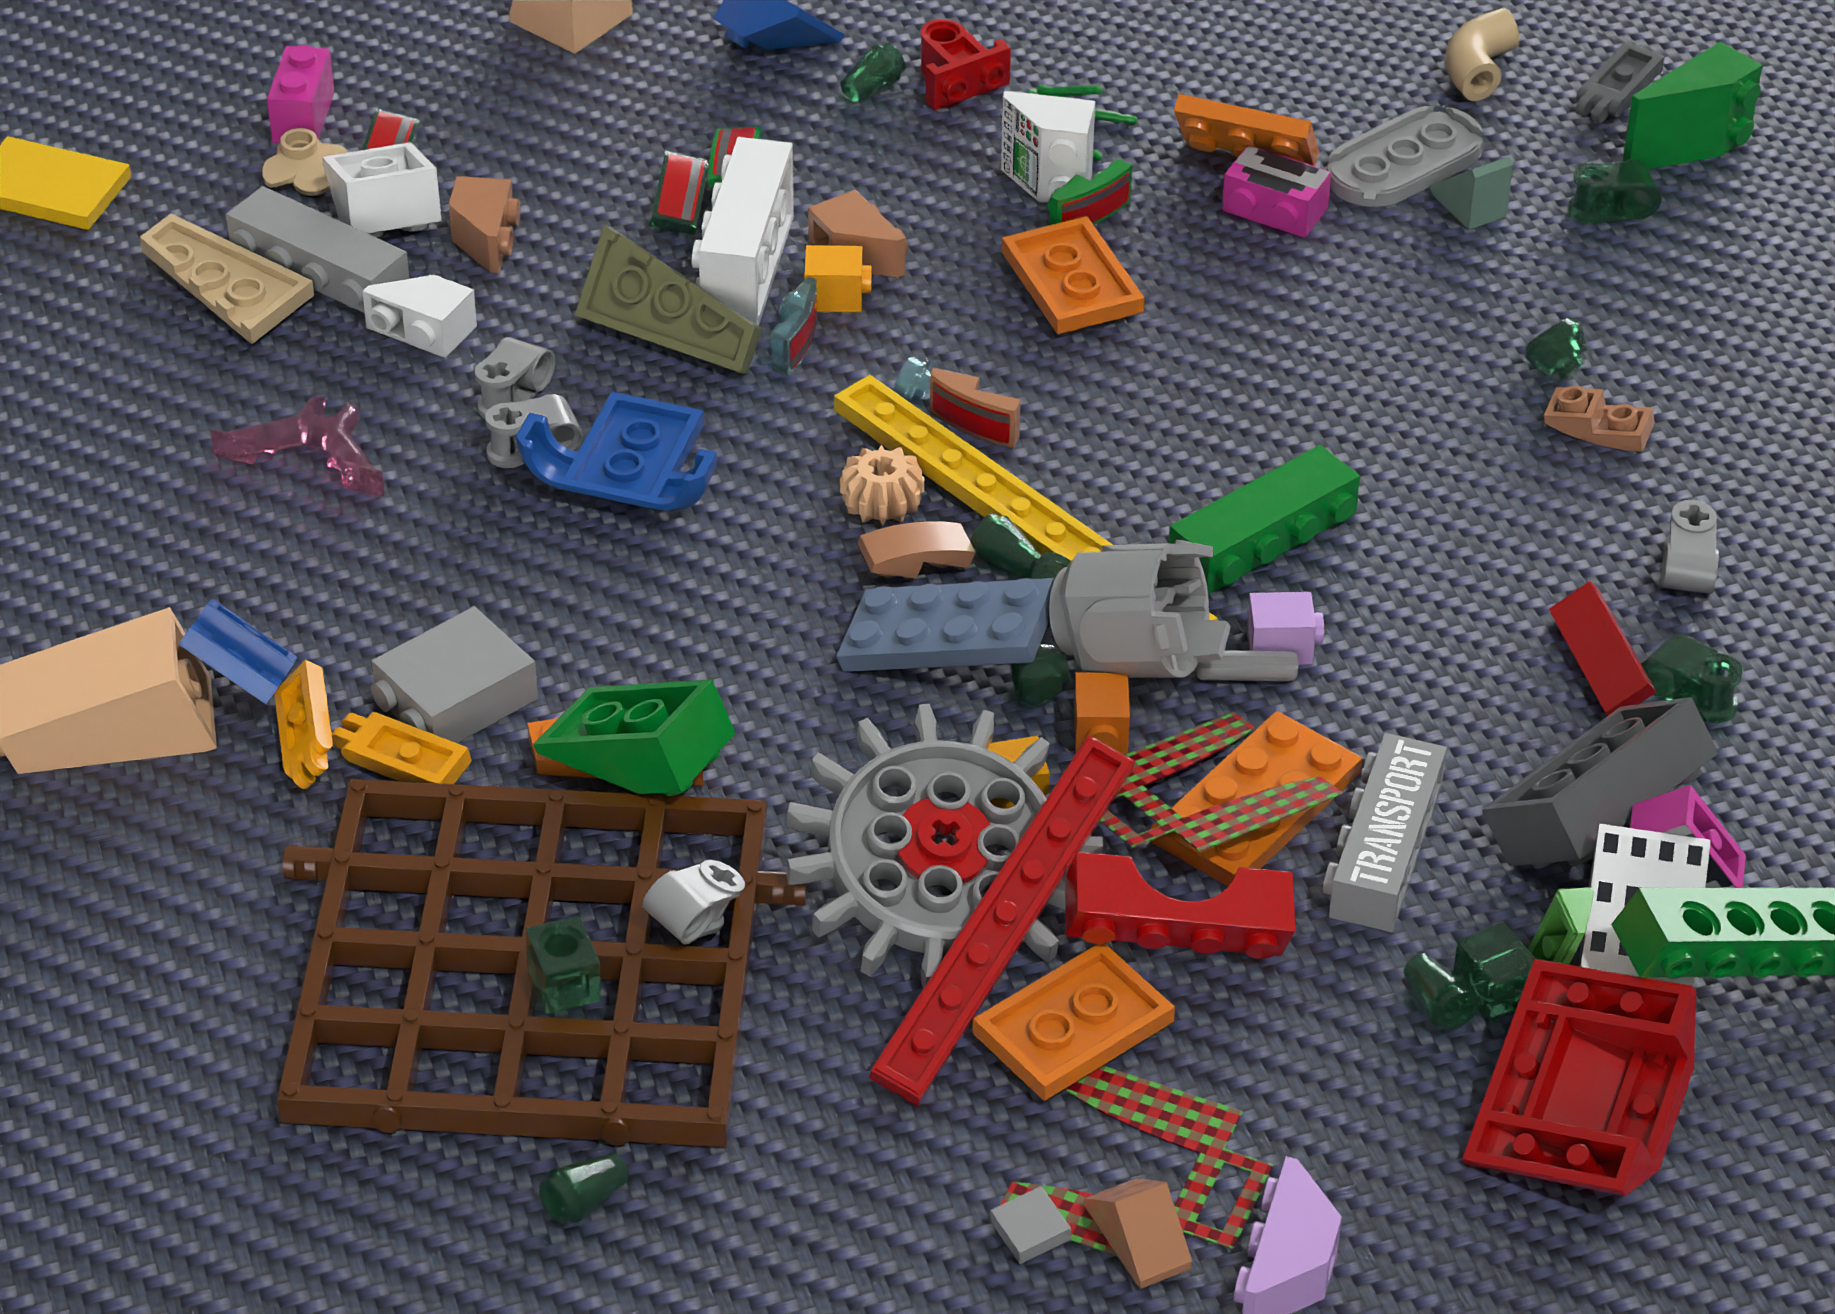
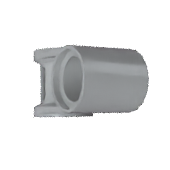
[475,337,555,422]
[485,394,583,468]
[1661,500,1719,594]
[642,860,745,944]

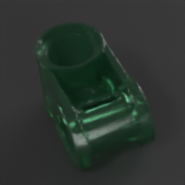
[1567,160,1662,224]
[1641,633,1743,723]

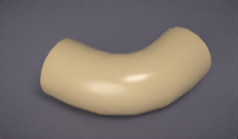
[1444,8,1519,101]

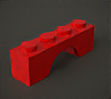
[1065,852,1295,959]

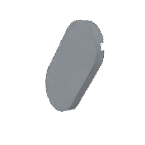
[1326,106,1483,207]

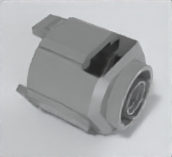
[1049,540,1230,678]

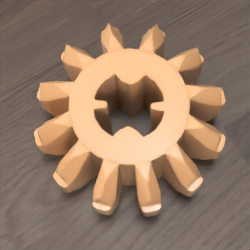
[840,444,924,526]

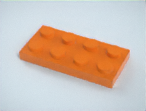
[1150,711,1363,886]

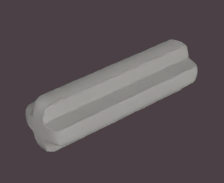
[1196,650,1298,681]

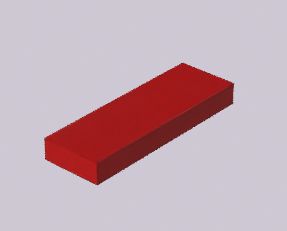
[1549,580,1657,715]

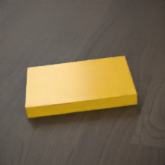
[0,136,131,230]

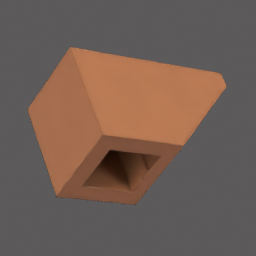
[449,176,521,273]
[808,190,908,278]

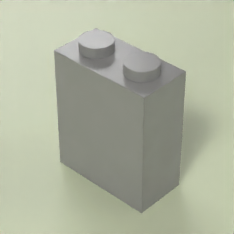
[371,606,538,743]

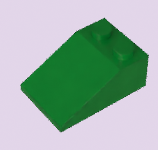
[1621,41,1763,173]
[533,679,736,796]

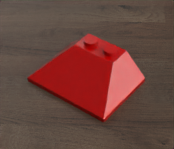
[1462,959,1696,1196]

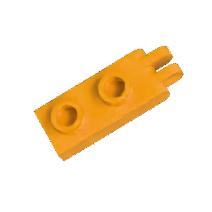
[274,659,333,789]
[332,712,472,784]

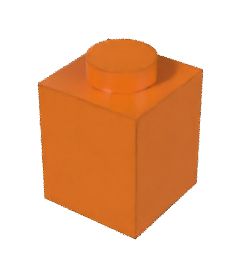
[1074,672,1130,754]

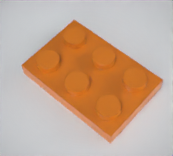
[1174,94,1319,167]
[1001,216,1145,334]
[972,943,1175,1101]

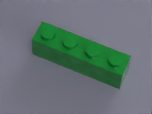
[1169,445,1360,595]

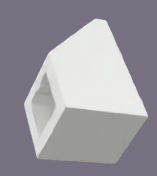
[362,275,477,358]

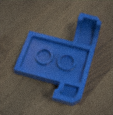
[516,392,717,512]

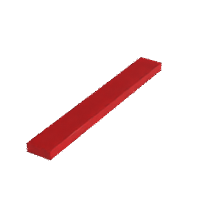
[869,735,1136,1107]

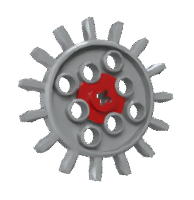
[786,704,1103,989]

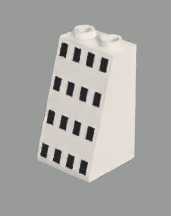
[1579,824,1710,986]

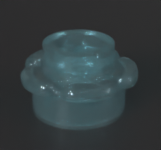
[894,355,931,401]

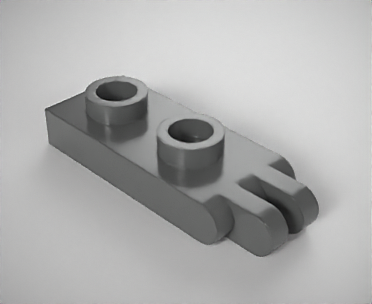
[1575,41,1665,123]

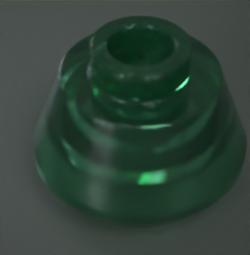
[1525,317,1588,379]
[1010,642,1069,709]

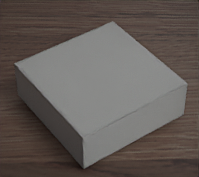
[991,1186,1071,1264]

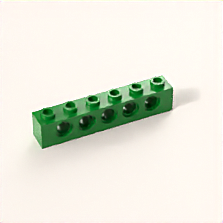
[1611,888,1835,979]

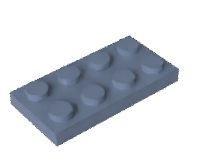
[836,578,1055,672]

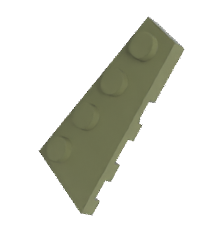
[575,225,762,374]

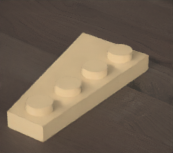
[140,214,314,344]

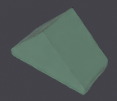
[1429,156,1513,230]

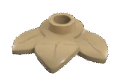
[262,128,349,196]

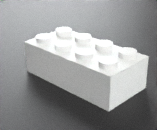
[692,137,794,326]

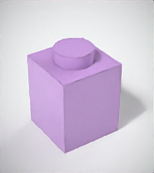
[1247,592,1324,665]

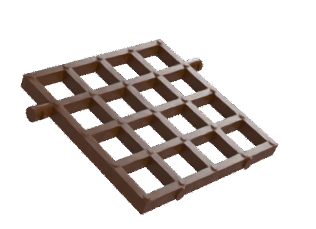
[277,779,808,1147]

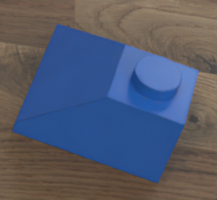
[713,0,845,50]

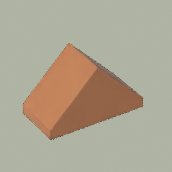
[1084,1178,1192,1289]

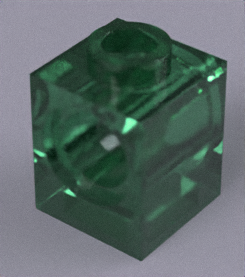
[526,916,601,1014]
[1452,922,1536,1023]

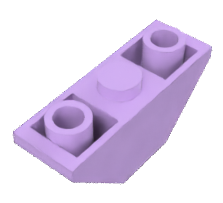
[1234,1157,1342,1314]

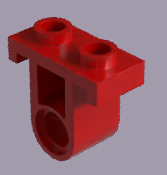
[921,19,1011,111]

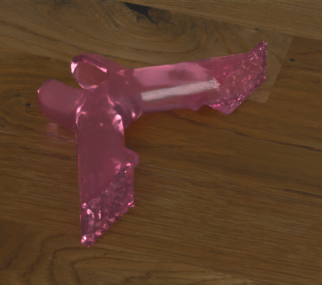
[210,396,385,497]

